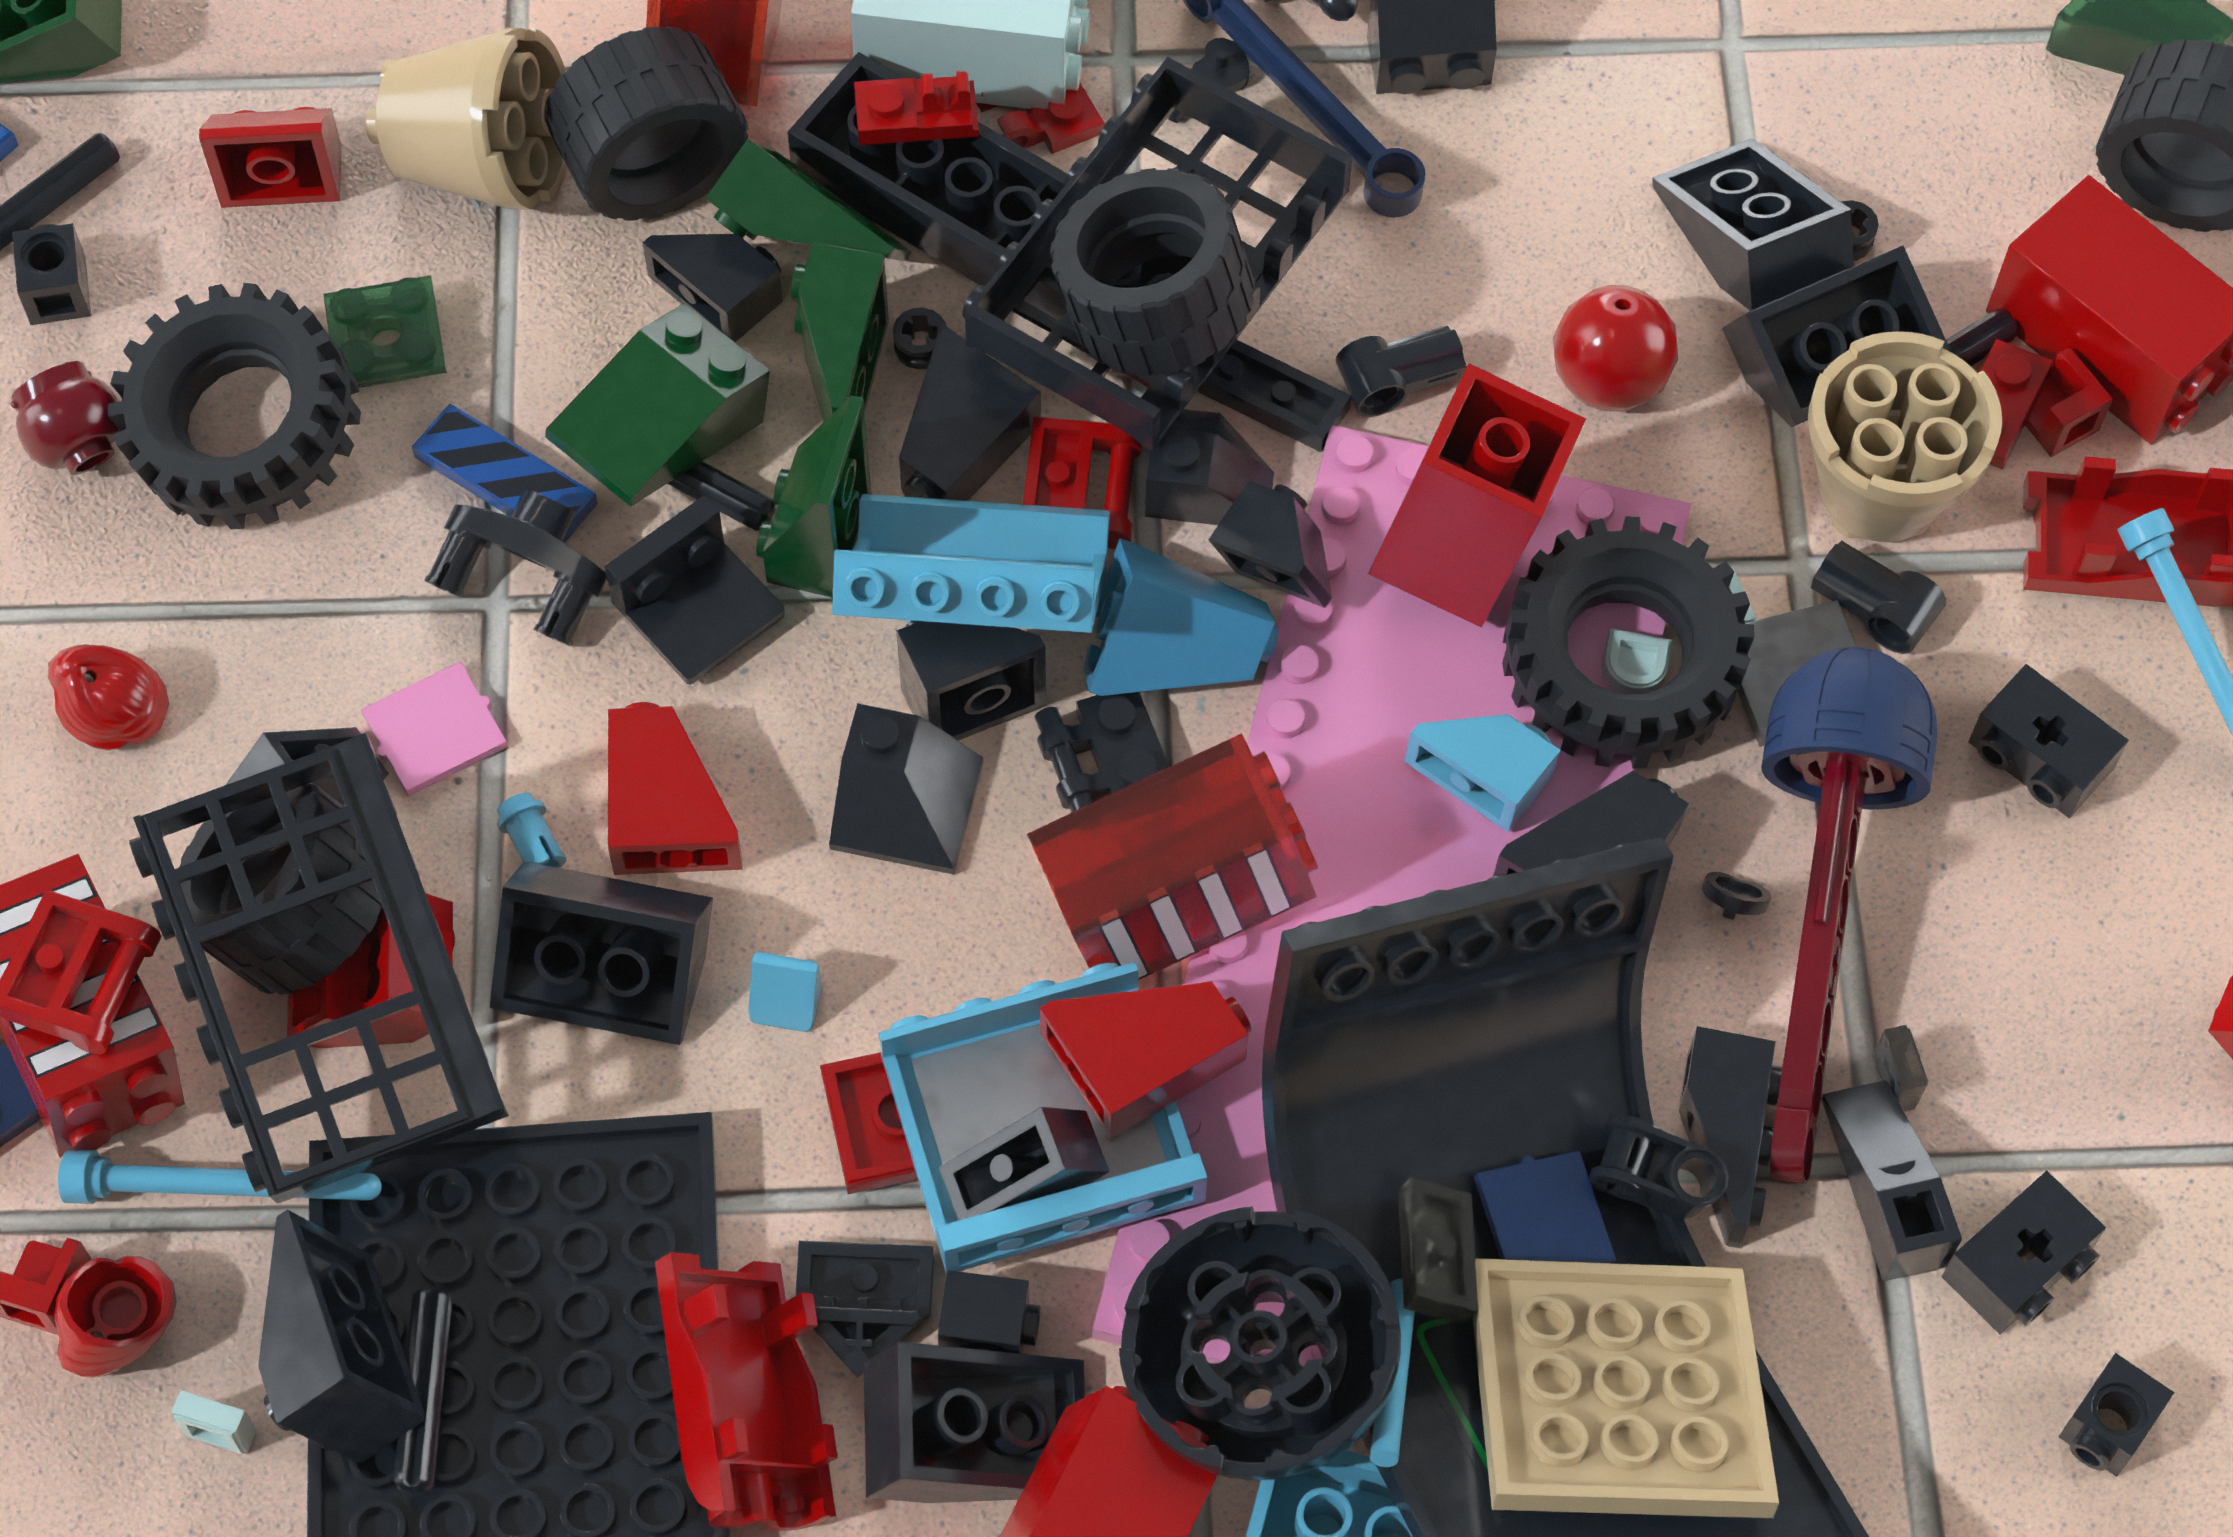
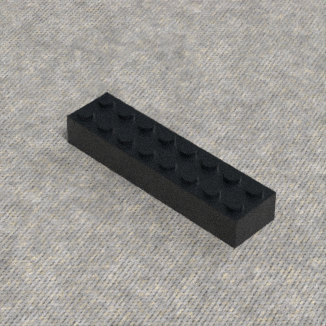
[787,52,1193,376]

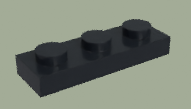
[1197,340,1351,452]

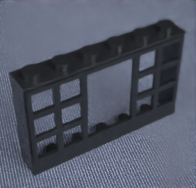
[962,57,1353,450]
[129,733,509,1204]

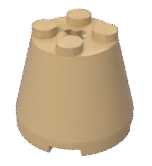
[366,28,567,210]
[1808,331,2002,542]

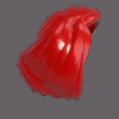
[48,644,170,751]
[54,1256,177,1378]

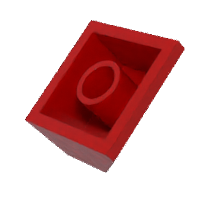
[199,107,341,208]

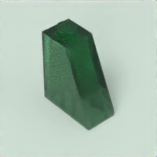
[2046,0,2233,75]

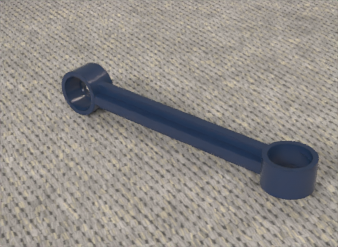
[1183,0,1426,218]

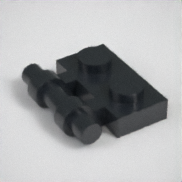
[1035,692,1179,828]

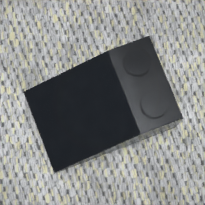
[1652,138,1854,311]
[258,1209,426,1463]
[864,1342,1085,1503]

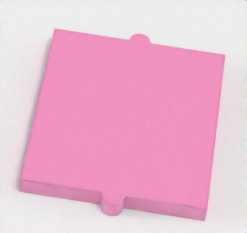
[361,661,508,796]

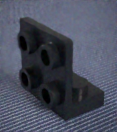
[604,495,785,685]

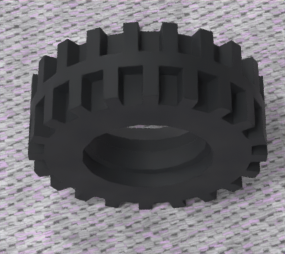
[108,283,361,529]
[1502,516,1754,769]

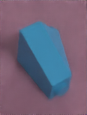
[1083,539,1279,696]

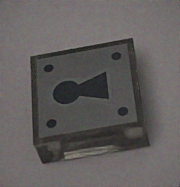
[1873,1025,1928,1112]

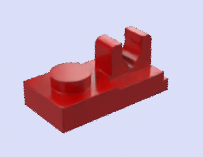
[854,71,979,145]

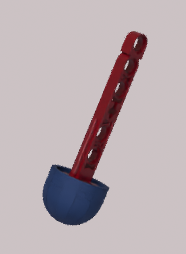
[1761,647,1937,1184]

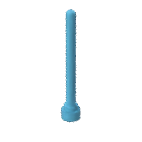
[2117,508,2233,736]
[58,1149,382,1204]

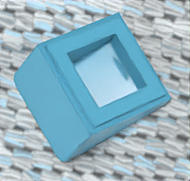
[748,952,822,1032]

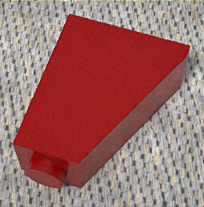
[608,702,743,875]
[1039,981,1251,1139]

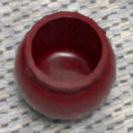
[11,361,120,475]

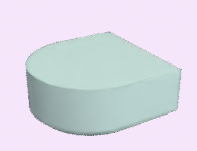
[1602,628,1672,694]

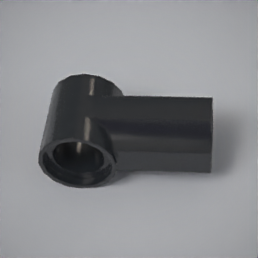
[1335,325,1467,417]
[1810,540,1946,654]

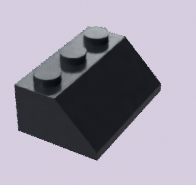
[1722,245,1952,428]
[489,861,713,1045]

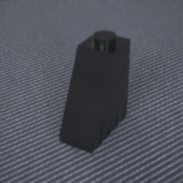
[899,326,1041,501]
[1493,771,1689,876]

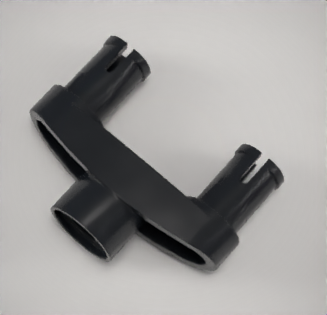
[424,489,607,646]

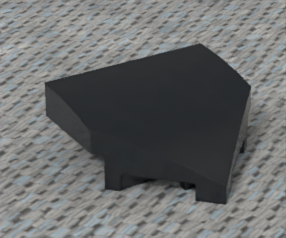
[795,1240,935,1378]

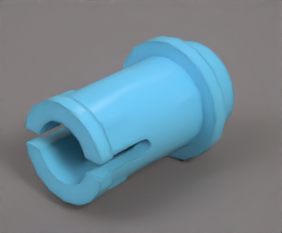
[497,793,567,868]

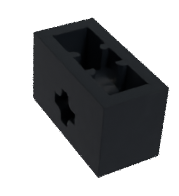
[1968,664,2129,819]
[1941,1170,2106,1334]

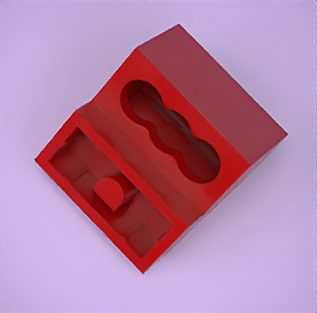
[287,893,455,1048]

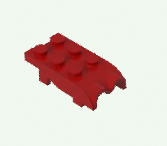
[2023,456,2233,607]
[655,1252,838,1531]

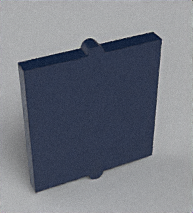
[1474,1151,1617,1264]

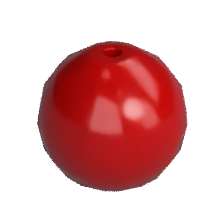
[1553,285,1678,412]

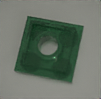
[323,275,447,388]

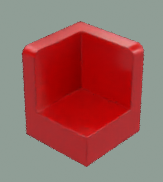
[2025,347,2113,457]
[0,1238,92,1335]

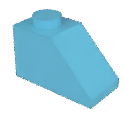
[1404,714,1560,833]

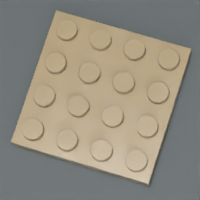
[1468,1259,1779,1518]

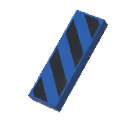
[412,404,598,543]

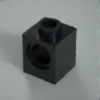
[12,223,91,325]
[938,1270,1041,1354]
[2058,1353,2175,1477]

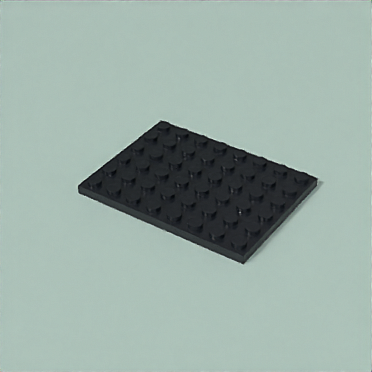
[307,1112,730,1537]

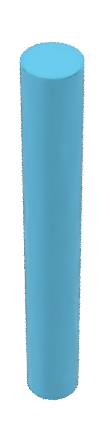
[1370,1279,1417,1467]

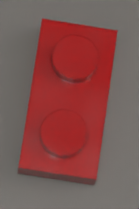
[1980,339,2053,470]

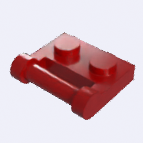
[1022,416,1142,549]
[0,889,162,1055]

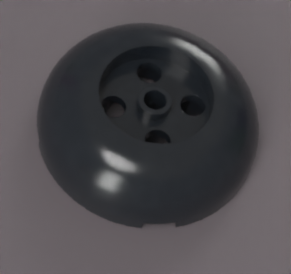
[1119,1206,1401,1480]

